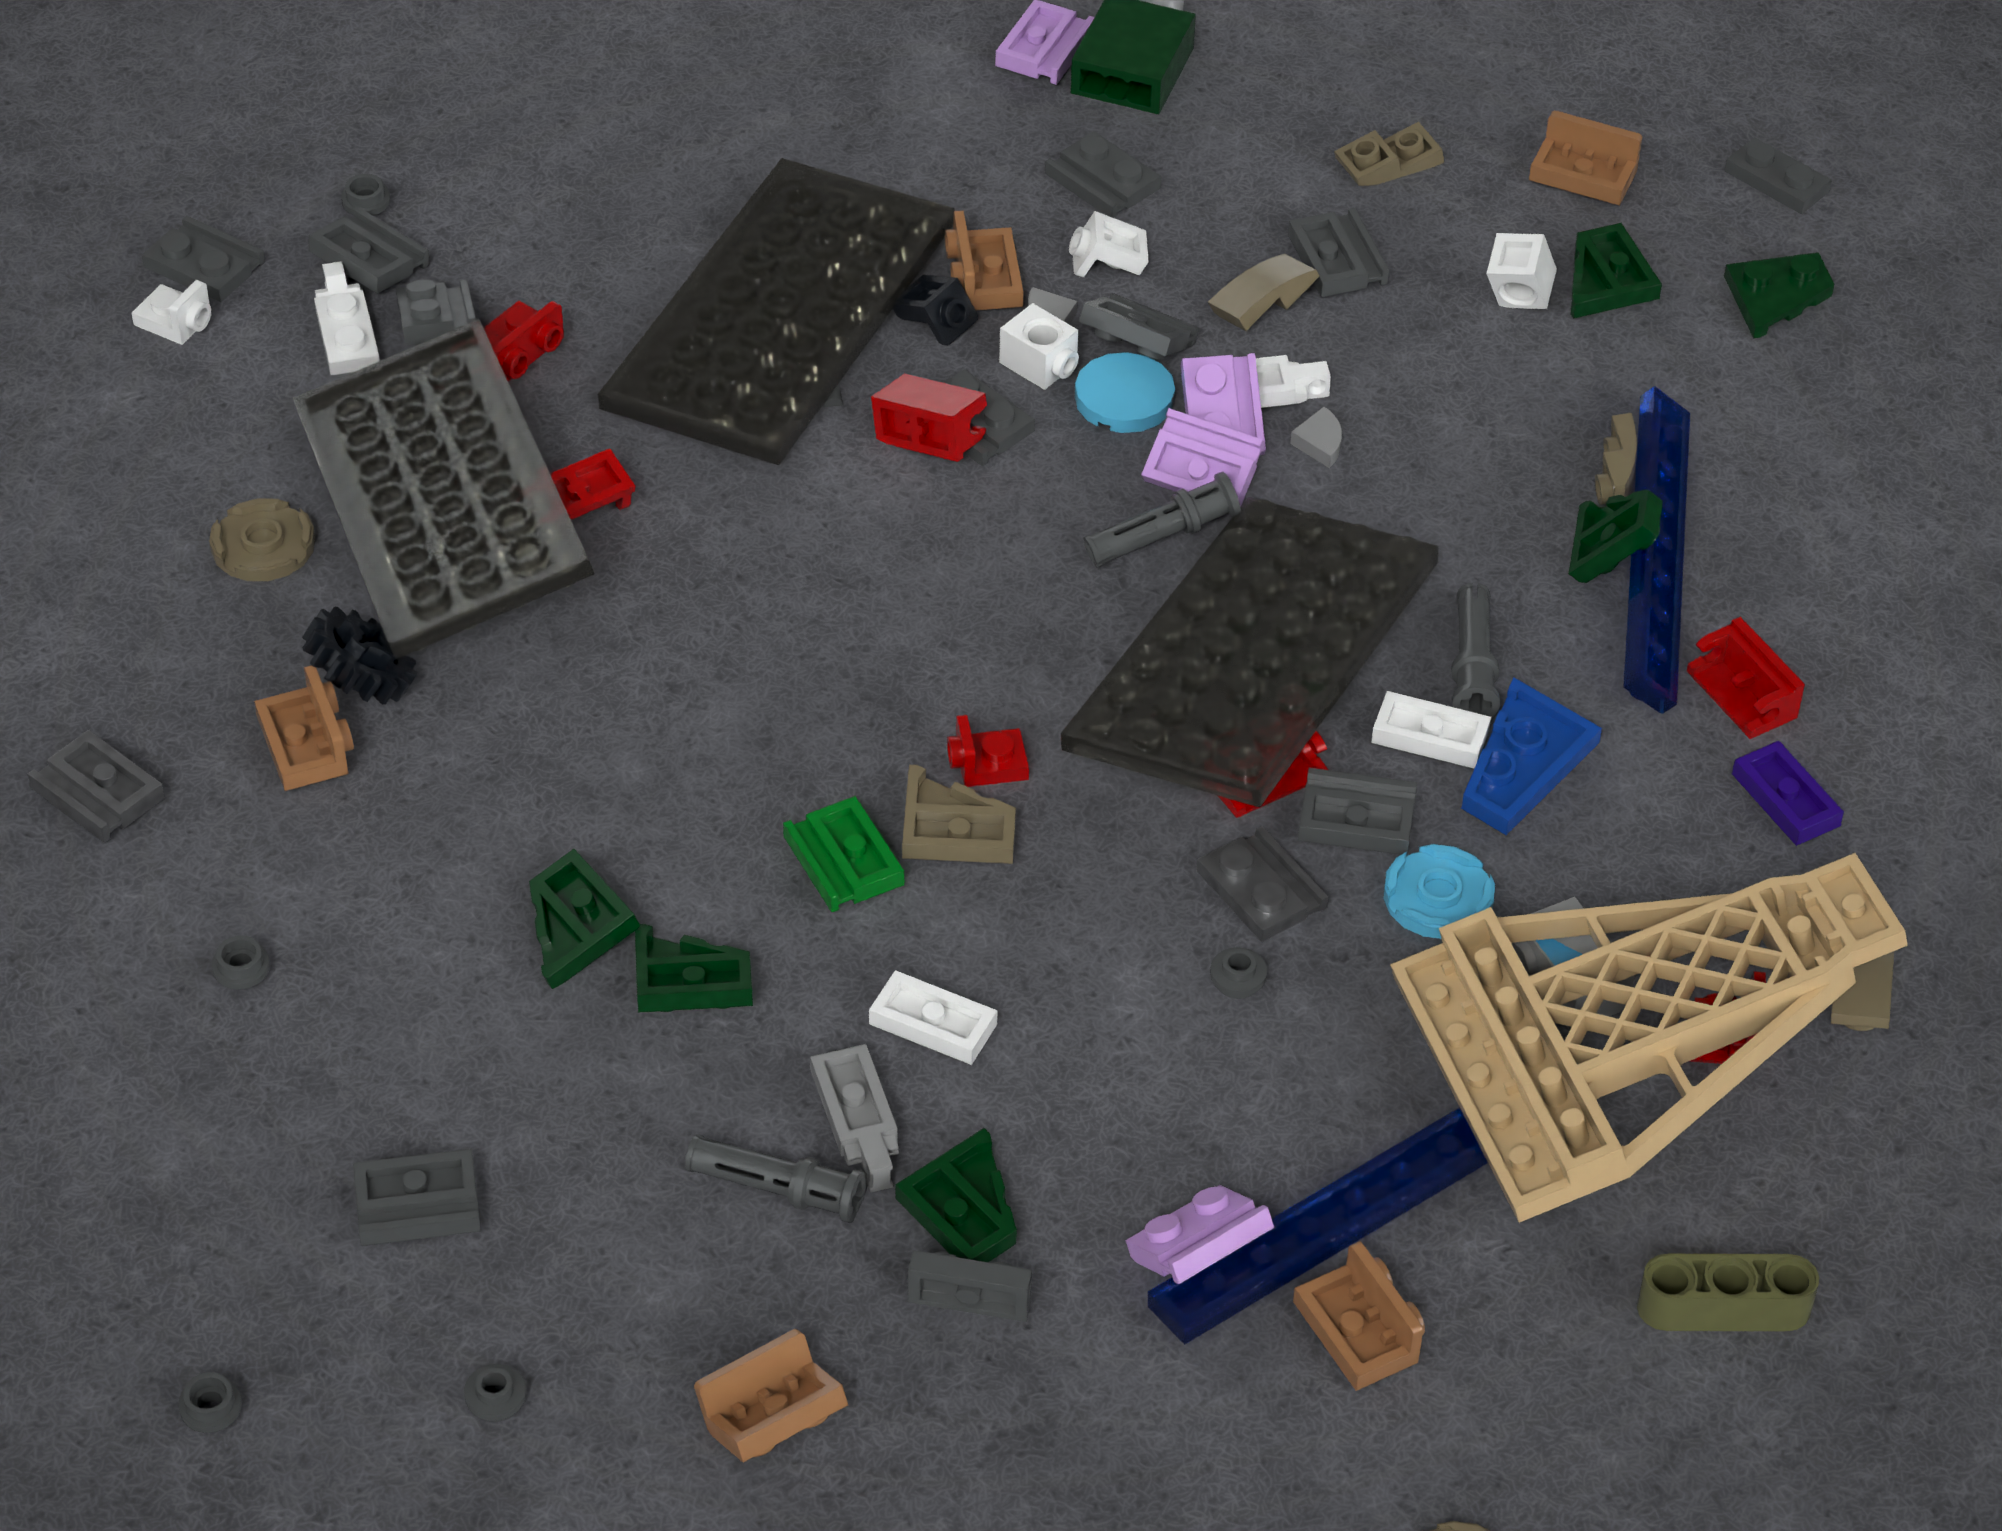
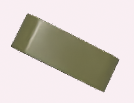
[1637,1253,1819,1331]

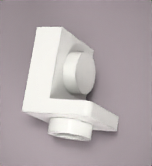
[1069,211,1149,277]
[132,280,211,345]

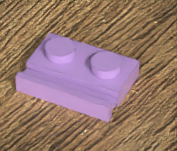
[995,0,1094,85]
[1180,353,1266,455]
[1141,408,1266,507]
[1125,1185,1274,1284]

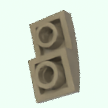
[1334,122,1444,186]
[1208,254,1320,331]
[1595,413,1637,505]
[1831,951,1894,1031]

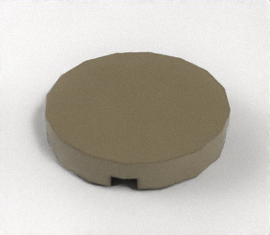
[209,498,315,581]

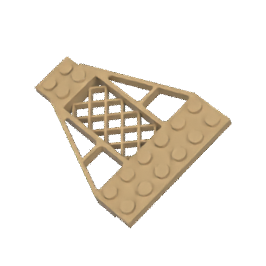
[1390,853,1908,1223]

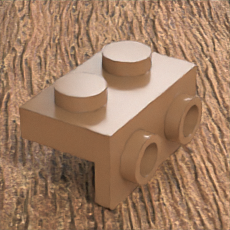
[1529,110,1642,206]
[945,210,1024,310]
[254,665,354,791]
[1293,1241,1425,1391]
[694,1329,848,1463]

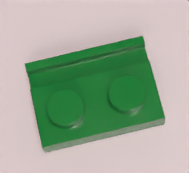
[783,796,904,913]

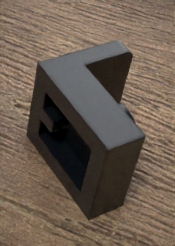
[890,274,978,346]

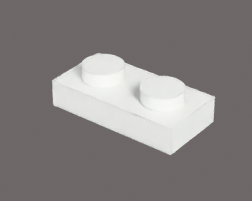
[1371,691,1491,768]
[869,970,997,1065]

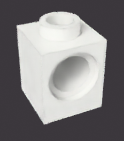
[1486,233,1557,309]
[999,303,1079,390]

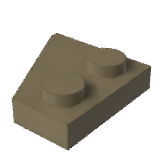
[902,765,1016,864]

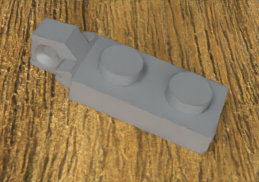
[810,1044,899,1193]

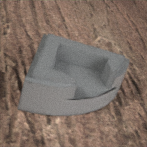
[1028,287,1077,325]
[1290,407,1342,468]

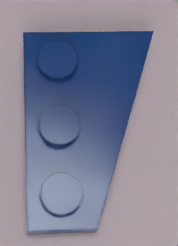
[1461,677,1602,835]

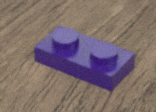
[1732,741,1844,846]

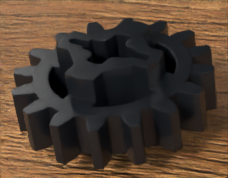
[302,607,417,704]

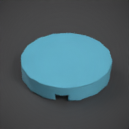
[1075,352,1175,433]
[1383,844,1495,939]

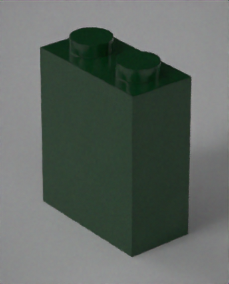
[1071,0,1196,115]

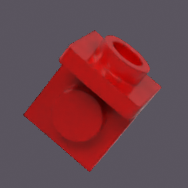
[947,714,1029,787]

